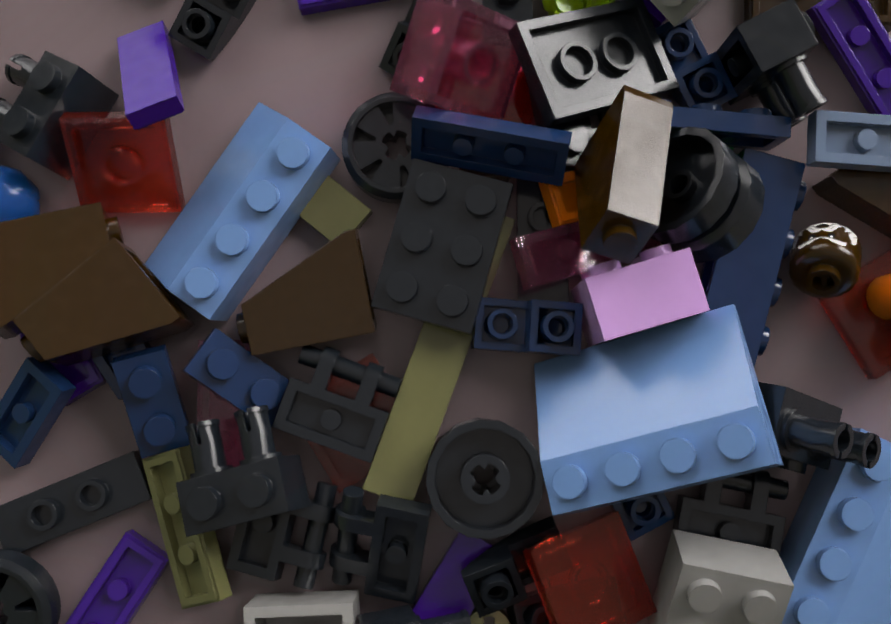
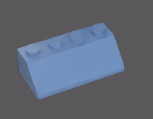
[145,102,340,321]

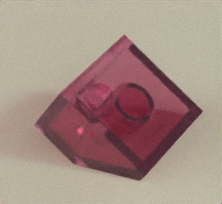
[390,0,521,120]

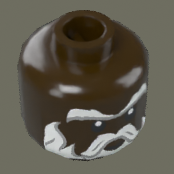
[789,222,862,299]

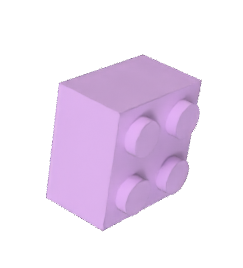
[571,244,710,347]

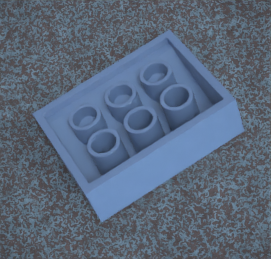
[534,304,784,516]
[780,428,891,624]

